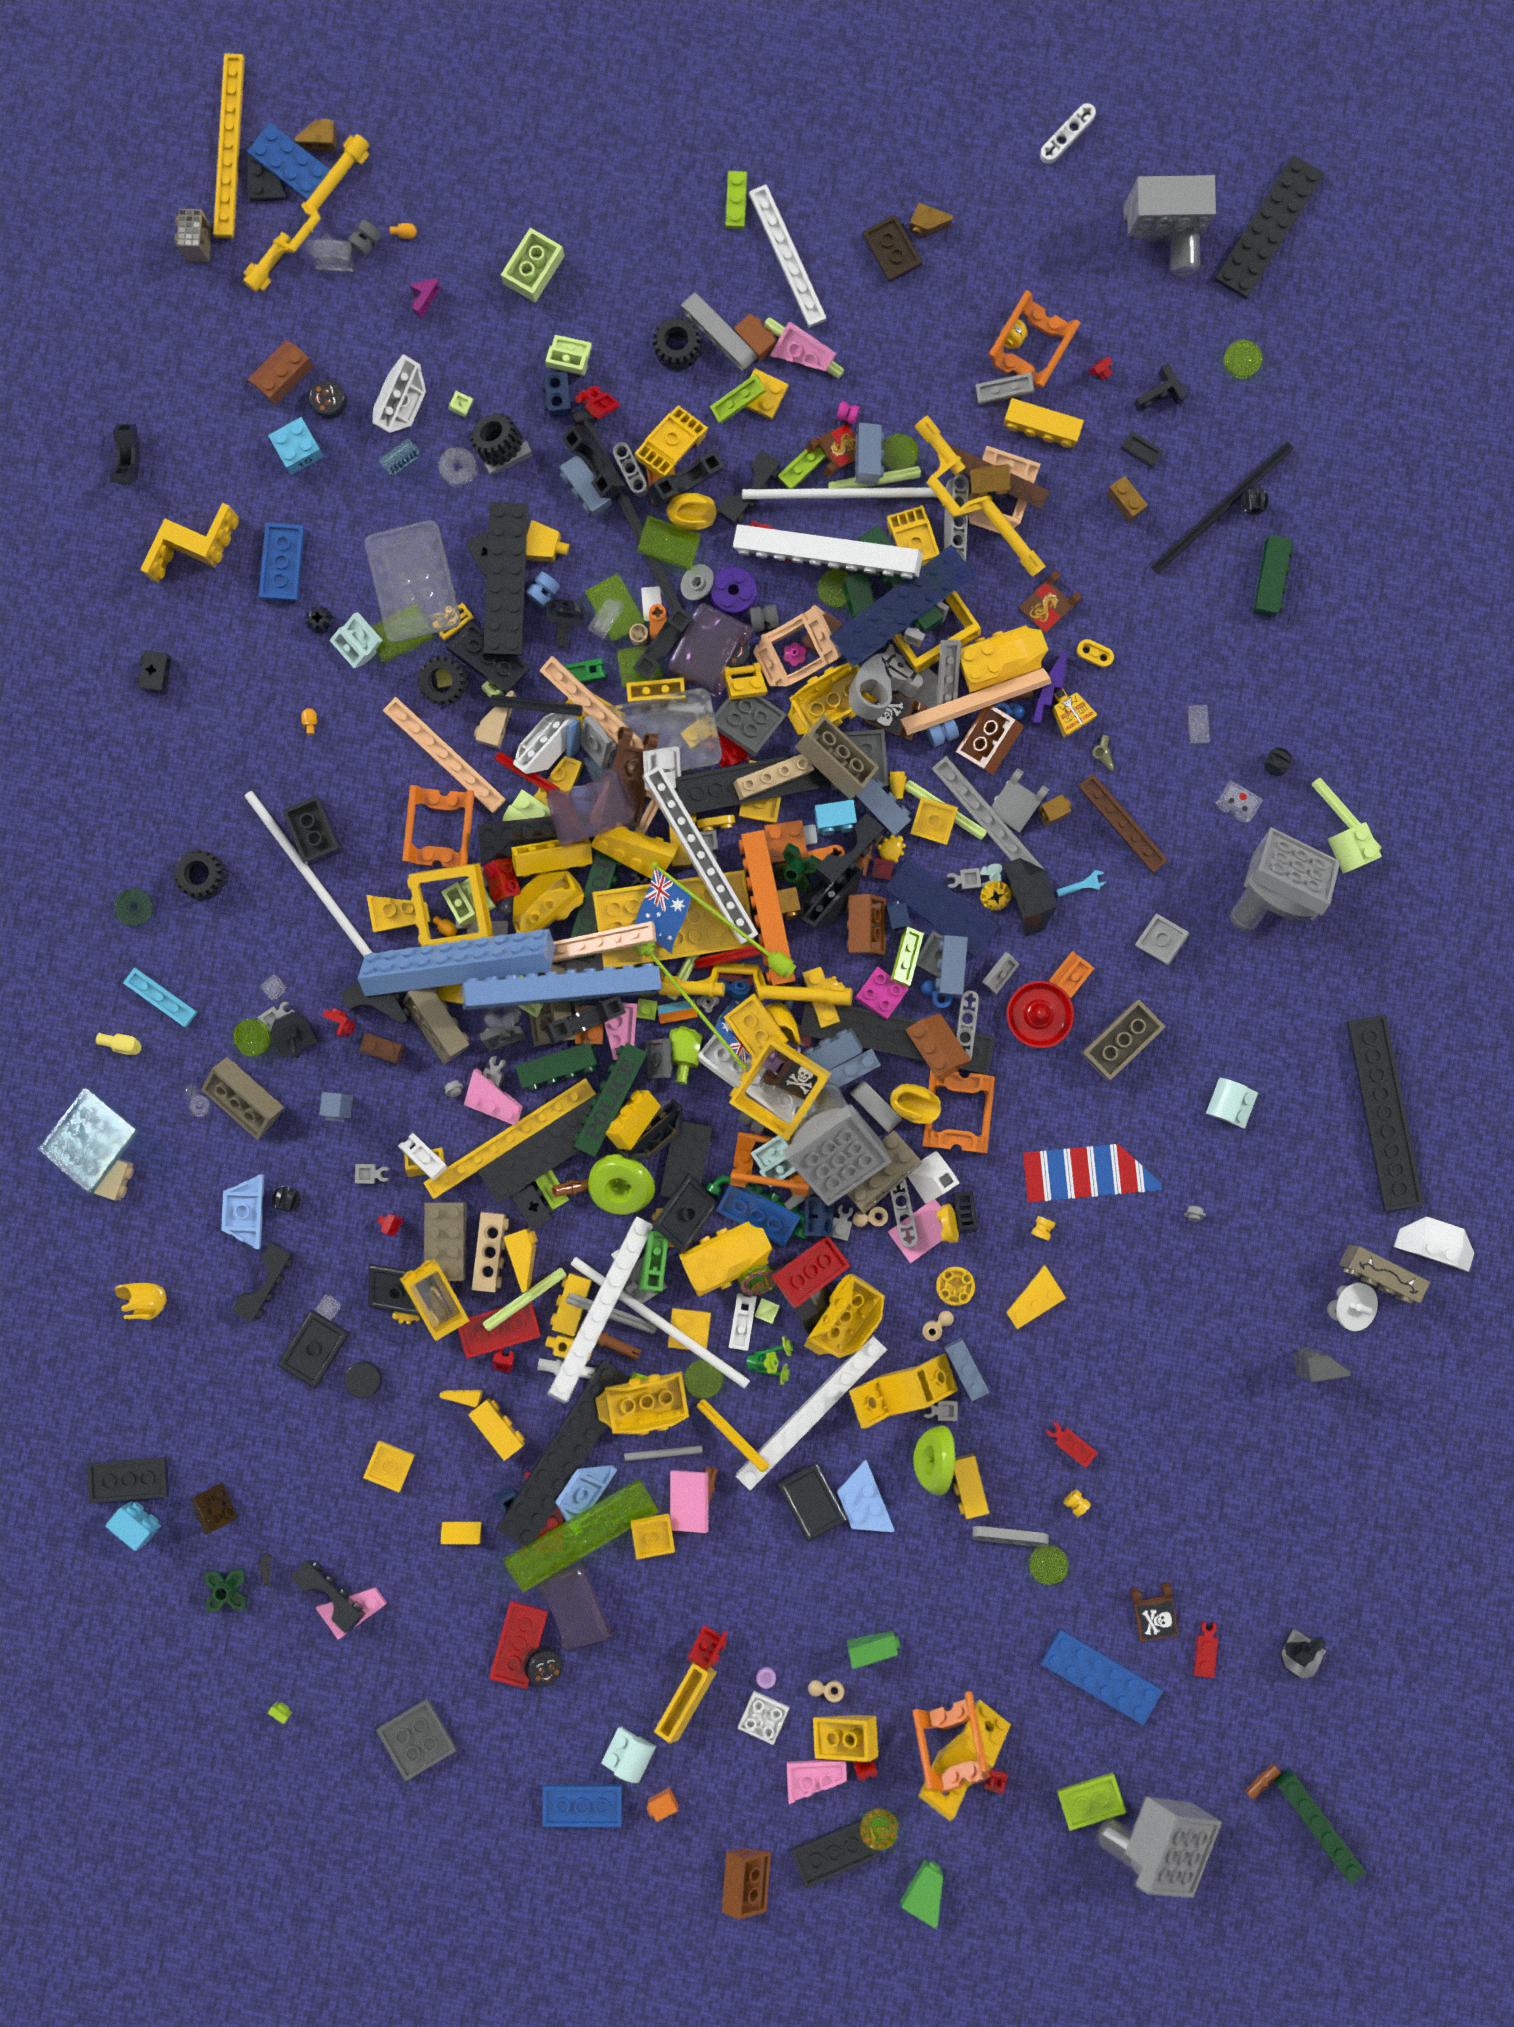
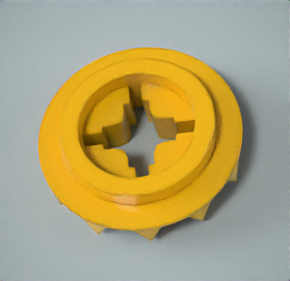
[980,881,1011,911]

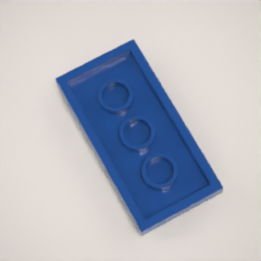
[247,122,330,200]
[259,523,305,601]
[716,1185,801,1247]
[542,1784,622,1827]

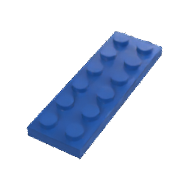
[1041,1629,1163,1726]

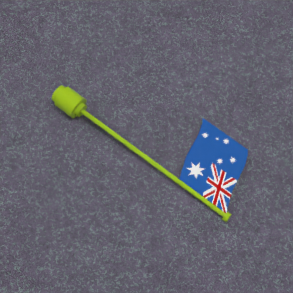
[636,861,797,979]
[633,942,750,1071]

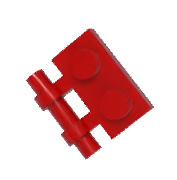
[575,386,621,420]

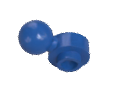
[992,702,1025,720]
[717,979,750,1000]
[920,980,952,1009]

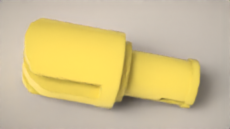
[96,1033,141,1055]

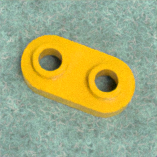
[1076,639,1114,668]
[697,815,735,832]

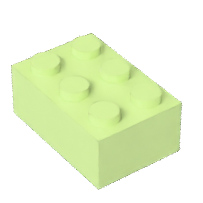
[501,228,564,303]

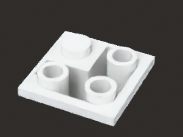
[907,1151,959,1204]

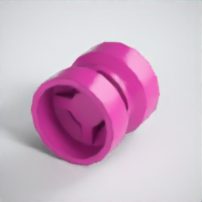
[836,401,860,425]

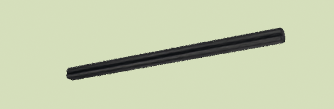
[1151,442,1293,574]

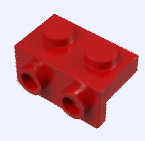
[708,730,749,768]
[483,858,521,903]
[323,1008,355,1038]
[687,1625,728,1671]

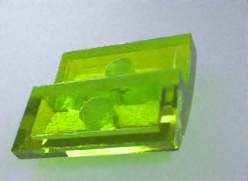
[617,645,662,688]

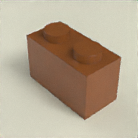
[734,313,776,362]

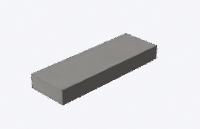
[976,372,1035,405]

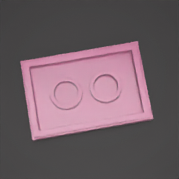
[887,1199,943,1263]
[670,1470,708,1533]

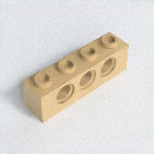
[733,754,814,801]
[472,1212,509,1292]

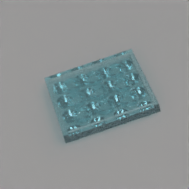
[38,1087,139,1194]

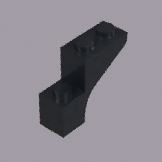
[339,982,411,1024]

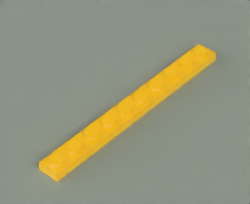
[213,54,245,238]
[424,1078,596,1199]

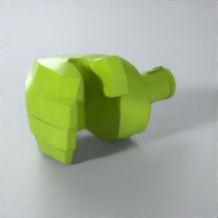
[669,1026,703,1084]

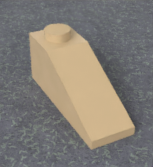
[474,691,516,749]

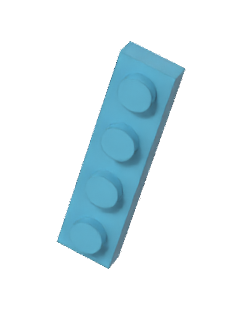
[123,968,198,1028]

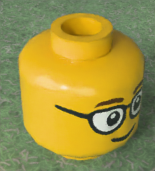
[1000,319,1027,349]

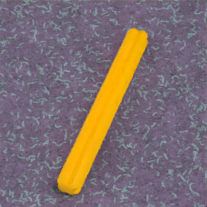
[697,1399,769,1472]

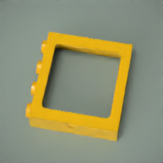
[879,575,981,673]
[407,863,494,947]
[729,1035,831,1141]

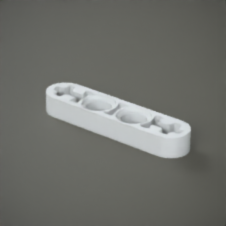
[1040,104,1096,164]

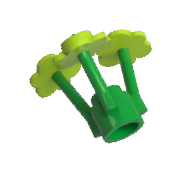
[747,1335,793,1385]

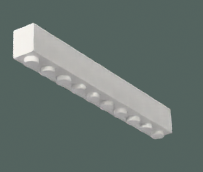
[733,524,923,579]
[641,765,758,944]
[547,1217,653,1404]
[736,1334,887,1490]

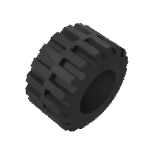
[653,316,701,371]
[470,413,523,466]
[417,657,469,705]
[173,849,227,900]

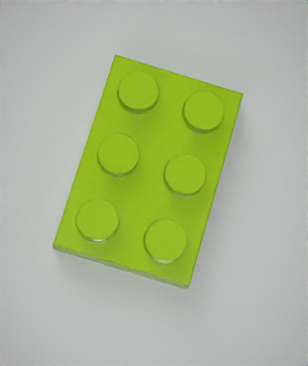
[1057,1772,1126,1831]

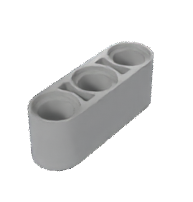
[613,442,649,497]
[849,1080,902,1133]

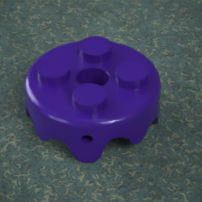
[710,567,757,616]

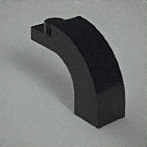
[109,424,140,485]

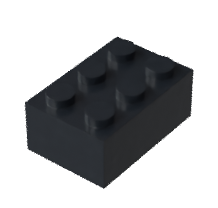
[282,796,344,866]

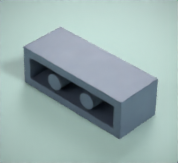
[855,423,884,485]
[560,455,612,517]
[856,778,911,836]
[935,935,968,996]
[802,1028,863,1071]
[824,1049,881,1090]
[319,1092,353,1122]
[943,1338,989,1401]

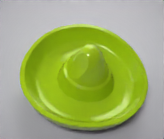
[588,1154,655,1215]
[913,1426,956,1496]

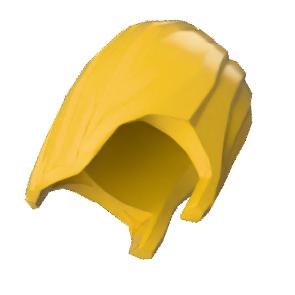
[666,493,716,530]
[765,1002,800,1047]
[890,1084,941,1124]
[114,1283,167,1320]

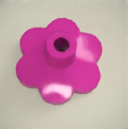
[783,642,806,667]

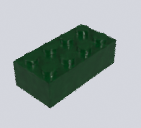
[515,1042,599,1092]

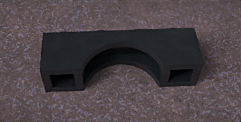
[561,425,626,498]
[647,450,725,507]
[716,450,781,527]
[633,605,693,680]
[815,813,884,888]
[544,995,626,1044]
[231,1242,295,1322]
[290,1560,366,1633]

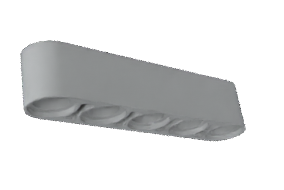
[680,292,757,371]
[943,474,969,571]

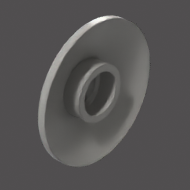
[681,564,714,601]

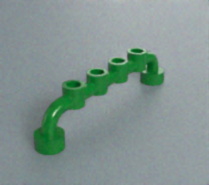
[706,1176,807,1240]

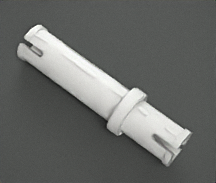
[537,1358,597,1379]

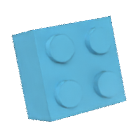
[268,417,324,475]
[814,800,857,836]
[105,1501,161,1551]

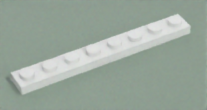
[749,185,826,328]

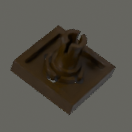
[190,1483,238,1535]

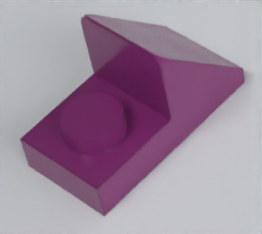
[409,278,441,319]

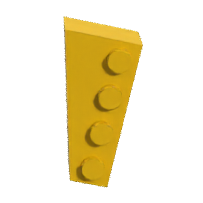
[590,820,679,879]

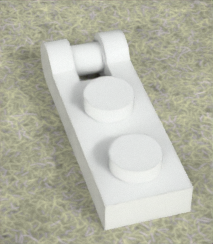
[398,1133,447,1181]
[729,1293,757,1351]

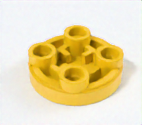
[937,1204,959,1244]
[936,1266,975,1306]

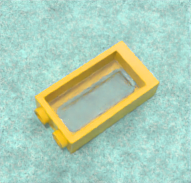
[400,1259,469,1341]

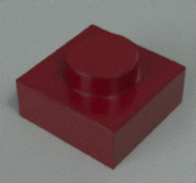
[872,857,894,880]

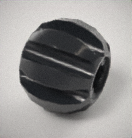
[1240,487,1269,515]
[305,606,334,634]
[1264,747,1292,776]
[271,1186,301,1212]

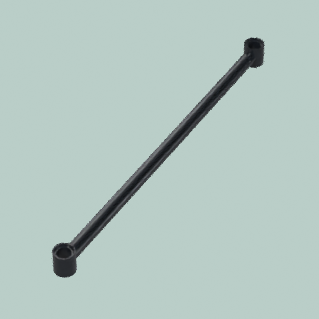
[571,407,717,679]

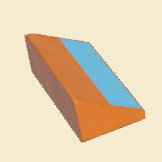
[657,999,698,1025]

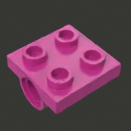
[855,967,908,1020]

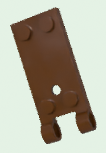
[602,726,659,827]

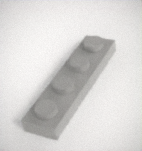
[936,639,961,706]

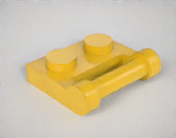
[722,662,767,700]

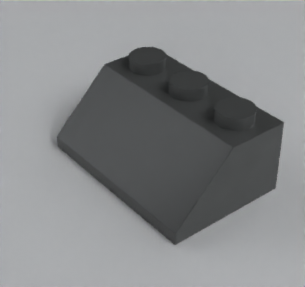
[1293,1347,1351,1382]

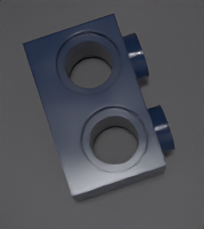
[542,372,572,417]
[804,1197,833,1236]

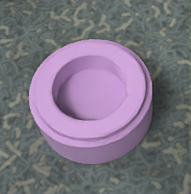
[756,1667,776,1689]

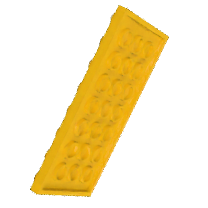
[592,870,755,968]

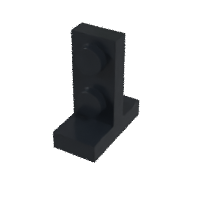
[1133,363,1187,411]

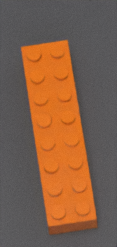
[738,830,796,986]

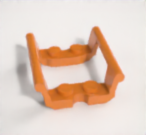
[988,290,1081,389]
[402,785,475,868]
[922,1070,995,1153]
[730,1132,809,1197]
[912,1692,989,1792]

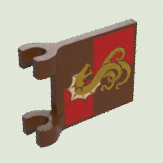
[806,423,856,478]
[1019,570,1082,634]

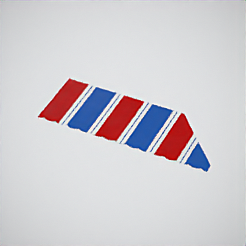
[1023,1144,1162,1203]

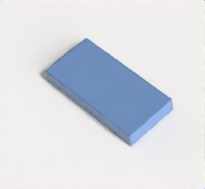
[566,719,581,758]

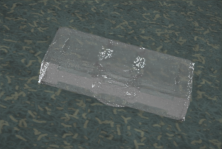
[1187,705,1210,745]

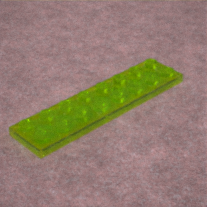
[503,1478,659,1592]

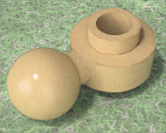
[853,1207,888,1227]
[923,1311,954,1341]
[808,1680,844,1702]

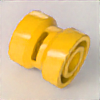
[1031,1216,1056,1241]
[1063,1489,1091,1517]

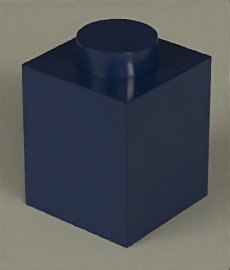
[886,901,911,931]
[493,1487,516,1515]

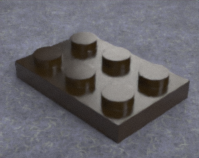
[862,215,922,283]

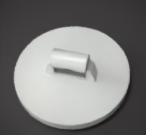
[1336,1283,1378,1331]

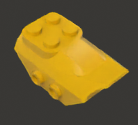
[960,625,1048,692]
[787,660,877,735]
[512,870,584,933]
[679,1221,773,1297]
[804,1274,884,1358]
[596,1372,689,1435]

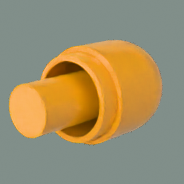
[390,223,417,239]
[301,708,317,735]
[433,916,458,937]

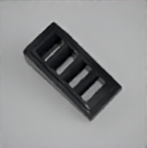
[953,1191,978,1234]

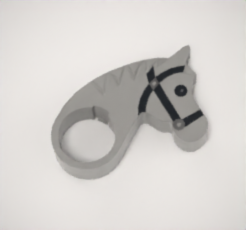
[849,644,923,720]

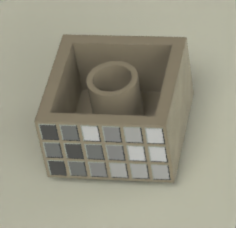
[174,209,211,262]

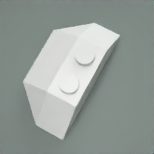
[373,355,426,433]
[513,713,576,774]
[1394,1217,1474,1272]

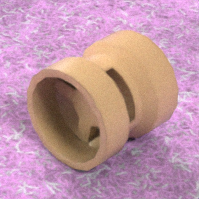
[629,624,649,647]

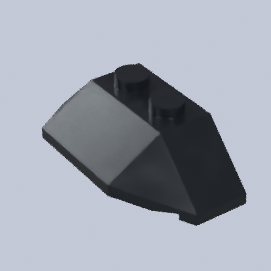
[1001,858,1057,936]
[800,867,863,929]
[615,1099,683,1159]
[774,1260,831,1335]

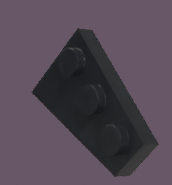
[248,144,287,202]

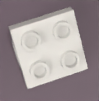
[643,746,681,791]

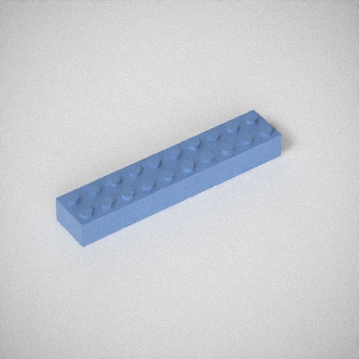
[358,929,555,996]
[461,963,661,1010]

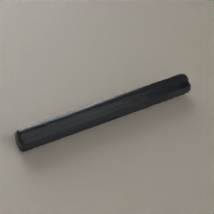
[490,695,583,716]

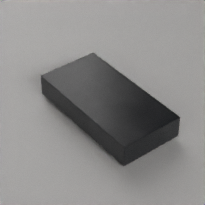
[1121,431,1163,469]

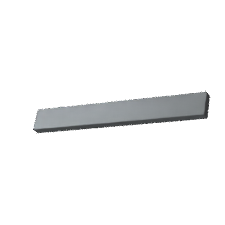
[932,756,1044,869]

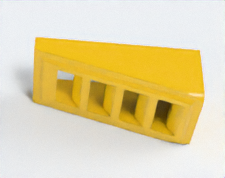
[439,1390,483,1407]

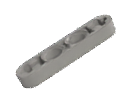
[956,991,979,1060]
[890,1179,918,1248]
[972,1526,1049,1547]

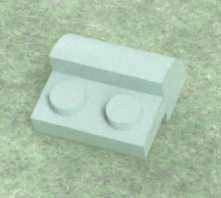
[330,613,383,668]
[1206,1077,1258,1128]
[751,1135,796,1187]
[601,1727,656,1783]

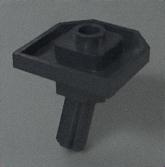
[546,599,585,647]
[270,1012,318,1058]
[1279,1628,1326,1679]

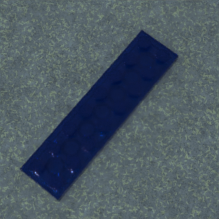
[829,545,975,668]

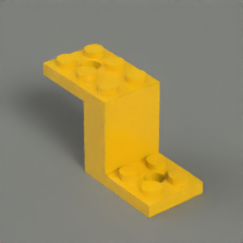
[140,503,239,583]
[849,1353,958,1429]
[919,1700,1011,1821]

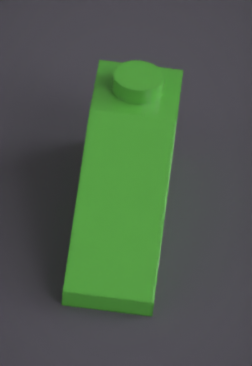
[637,1231,668,1294]

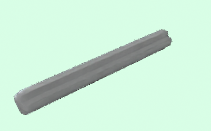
[566,1293,657,1334]

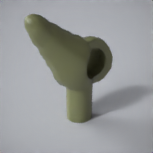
[1092,735,1114,772]

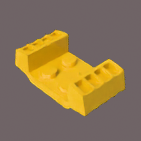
[635,405,708,478]
[887,505,945,582]

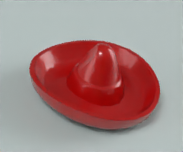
[1007,981,1074,1048]

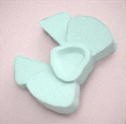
[980,864,1002,891]

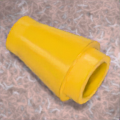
[888,772,907,799]

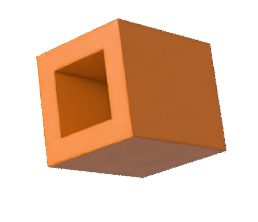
[646,1787,678,1822]

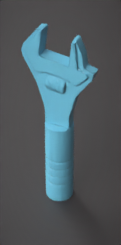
[1056,870,1106,897]

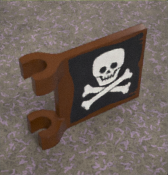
[865,692,927,742]
[762,1051,818,1100]
[1130,1582,1179,1642]

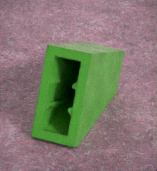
[847,1631,900,1669]
[900,1859,943,1929]

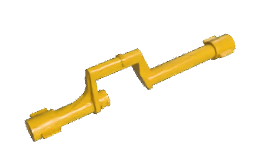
[243,134,369,292]
[914,415,1046,577]
[659,962,852,1006]

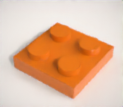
[764,820,808,864]

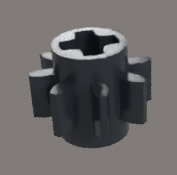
[631,871,652,885]

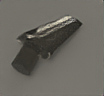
[258,1553,272,1586]

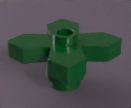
[773,843,822,893]
[204,1568,247,1612]

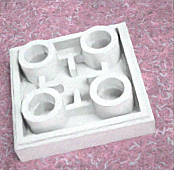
[738,1691,789,1745]

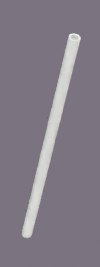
[742,487,946,499]
[244,791,372,957]
[570,1257,750,1389]

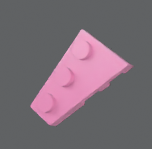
[770,322,837,371]
[599,1001,637,1060]
[464,1068,523,1125]
[316,1587,387,1639]
[787,1760,847,1804]

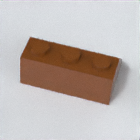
[247,340,314,406]
[956,705,1024,775]
[847,894,886,955]
[905,1014,971,1082]
[722,1848,771,1920]

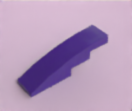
[1031,650,1068,726]

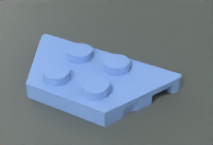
[221,1175,264,1249]
[837,1460,895,1532]
[555,1465,617,1533]

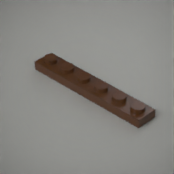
[938,443,1050,509]
[1078,774,1168,873]

